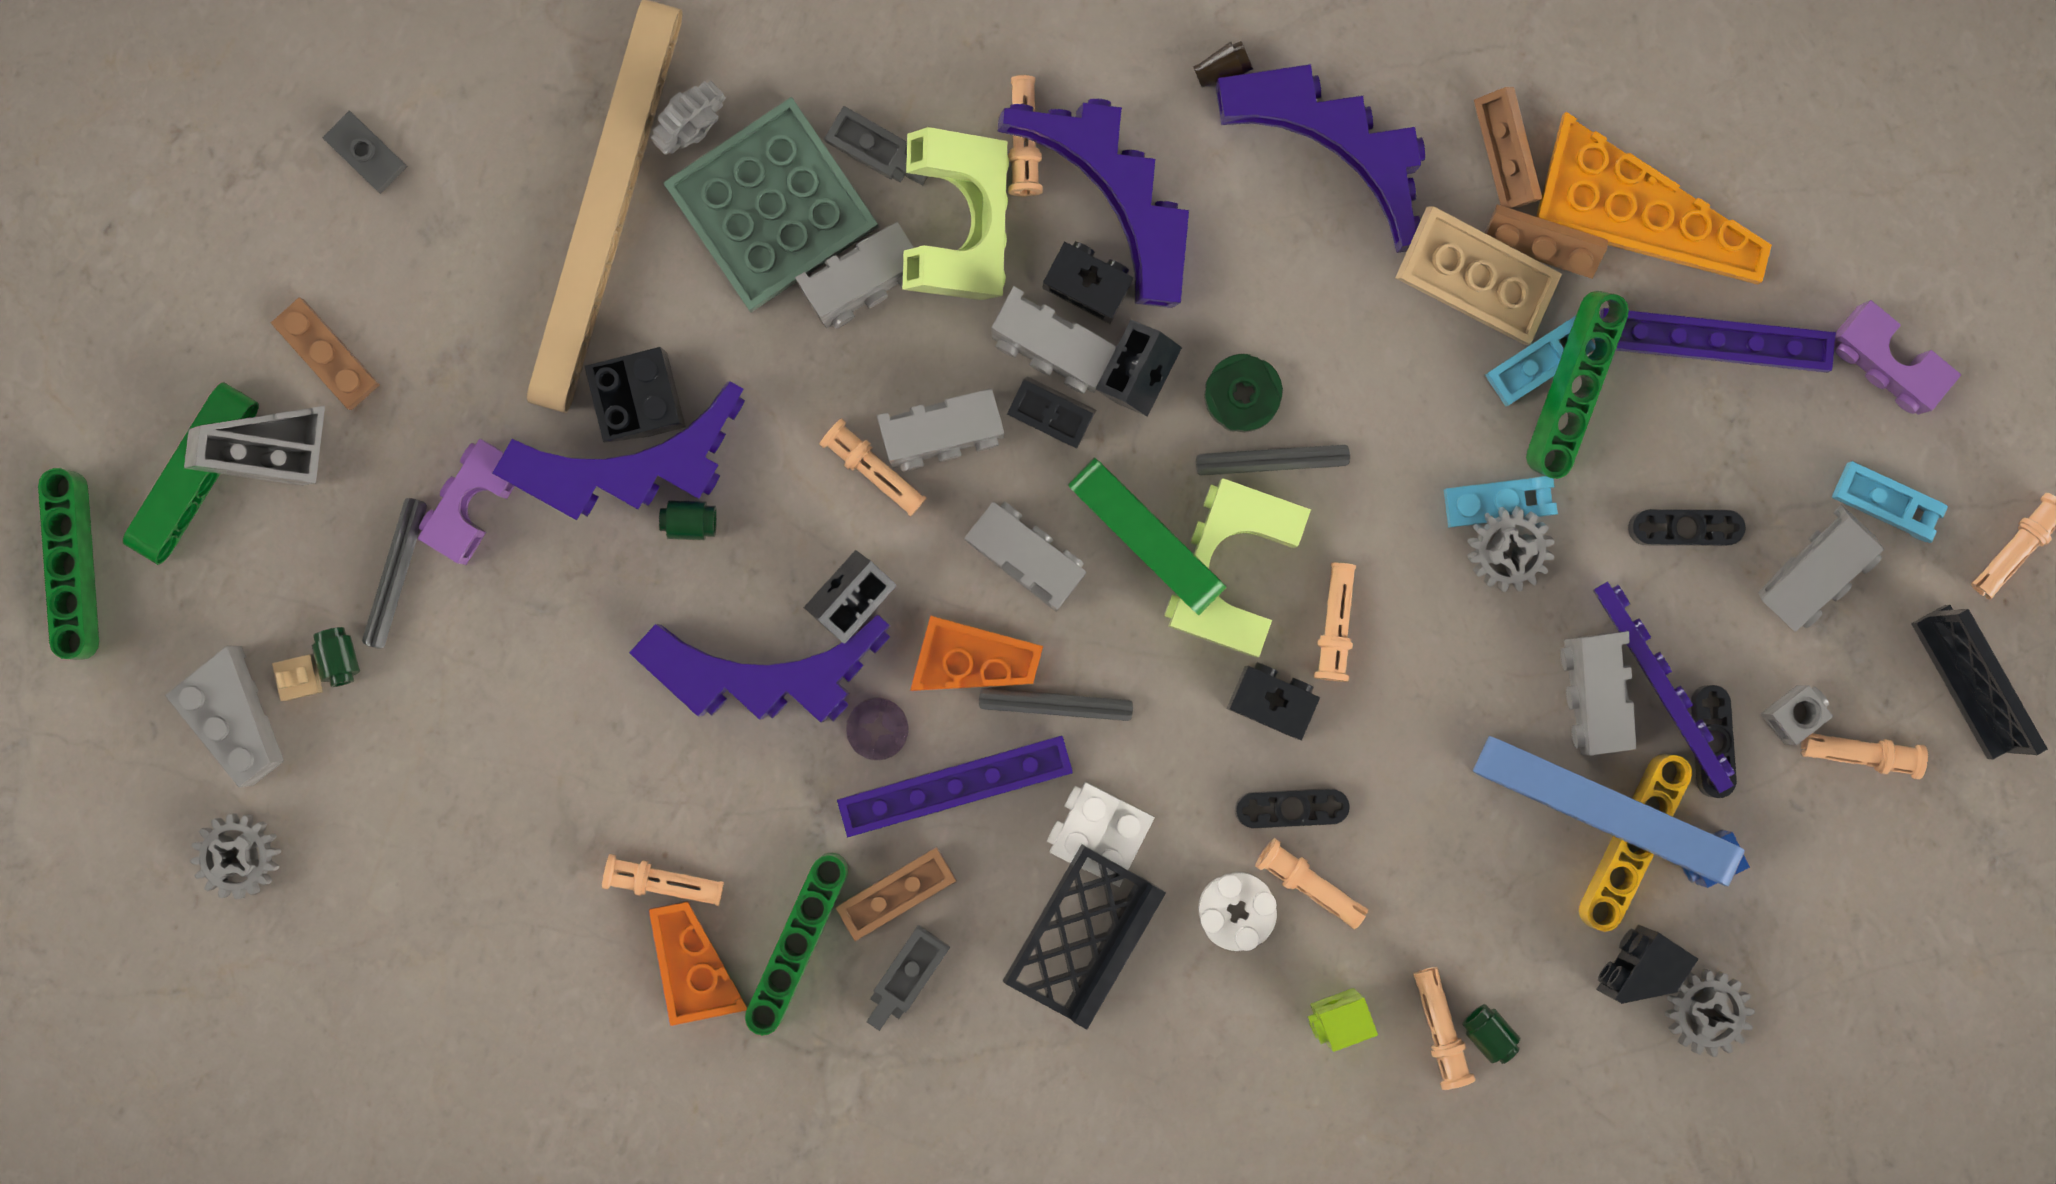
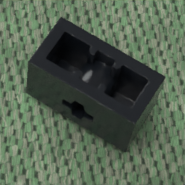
[1042,241,1134,324]
[1096,319,1182,417]
[803,550,897,644]
[1226,662,1320,741]

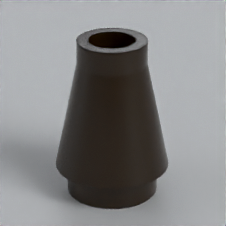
[1193,41,1253,88]

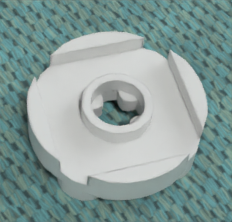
[1198,872,1277,951]

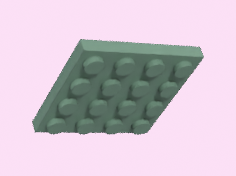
[663,97,879,312]

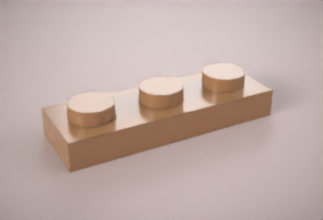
[1474,87,1542,210]
[1485,204,1608,279]
[270,297,380,410]
[835,847,957,941]

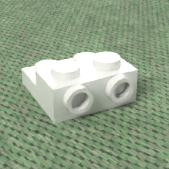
[1047,782,1155,887]

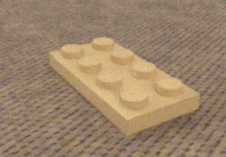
[1395,206,1562,345]

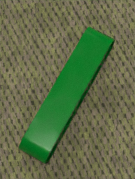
[1526,291,1629,479]
[123,382,259,565]
[1068,457,1227,615]
[38,468,99,660]
[745,853,849,1036]

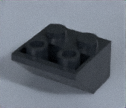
[584,347,686,443]
[1596,925,1698,1004]

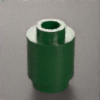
[659,500,717,540]
[312,627,360,687]
[1462,1004,1521,1064]

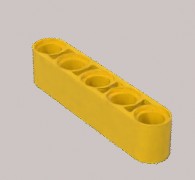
[1579,754,1692,932]

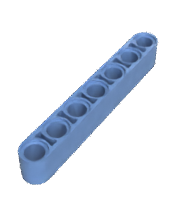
[1473,736,1745,887]

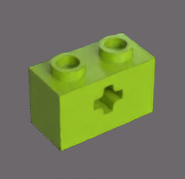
[1307,988,1378,1052]

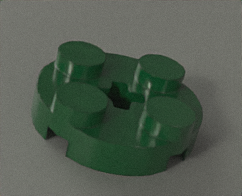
[1204,354,1283,433]

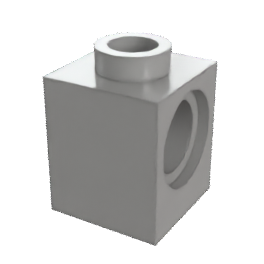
[1761,685,1833,745]

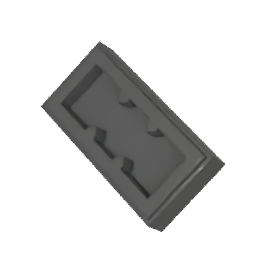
[322,110,408,194]

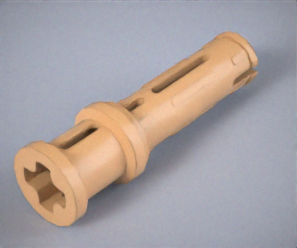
[1008,75,1043,197]
[819,418,926,517]
[1971,493,2056,600]
[1314,562,1356,682]
[1801,733,1928,780]
[1255,838,1368,930]
[602,854,724,906]
[1413,967,1476,1090]

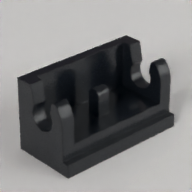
[1007,376,1097,449]

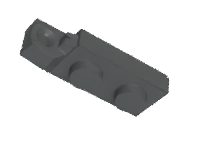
[824,106,928,186]
[867,925,950,1031]

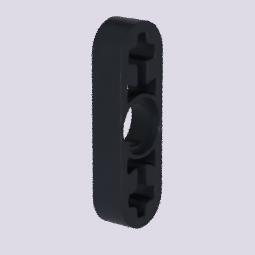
[1628,509,1746,546]
[1691,685,1737,798]
[1235,788,1350,828]

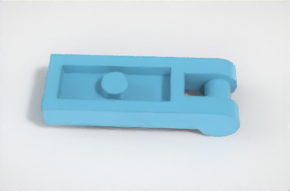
[1485,316,1595,407]
[1831,461,1948,543]
[1444,476,1558,528]

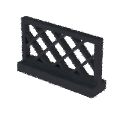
[1911,605,2048,760]
[1003,844,1166,1030]

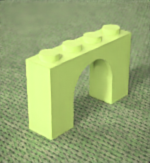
[902,127,1009,300]
[1164,478,1311,658]

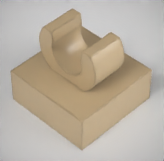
[272,654,323,701]

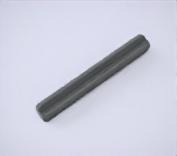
[1196,445,1350,475]
[362,498,427,648]
[979,688,1133,721]

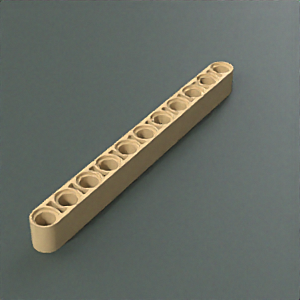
[527,0,682,413]

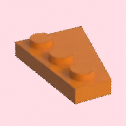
[910,616,1043,691]
[649,901,748,1026]

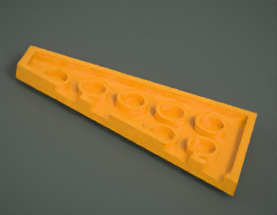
[1536,112,1772,285]

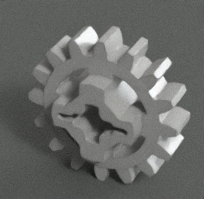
[651,81,726,155]
[1467,506,1554,592]
[190,813,281,899]
[1665,969,1755,1057]

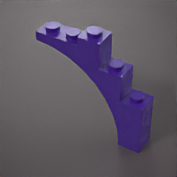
[1215,64,1425,253]
[997,99,1189,308]
[492,381,745,520]
[629,615,891,723]

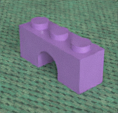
[1835,300,1961,415]
[417,439,515,565]

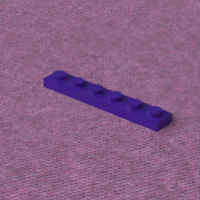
[1600,308,1836,373]
[1593,581,1735,793]
[837,735,1073,838]

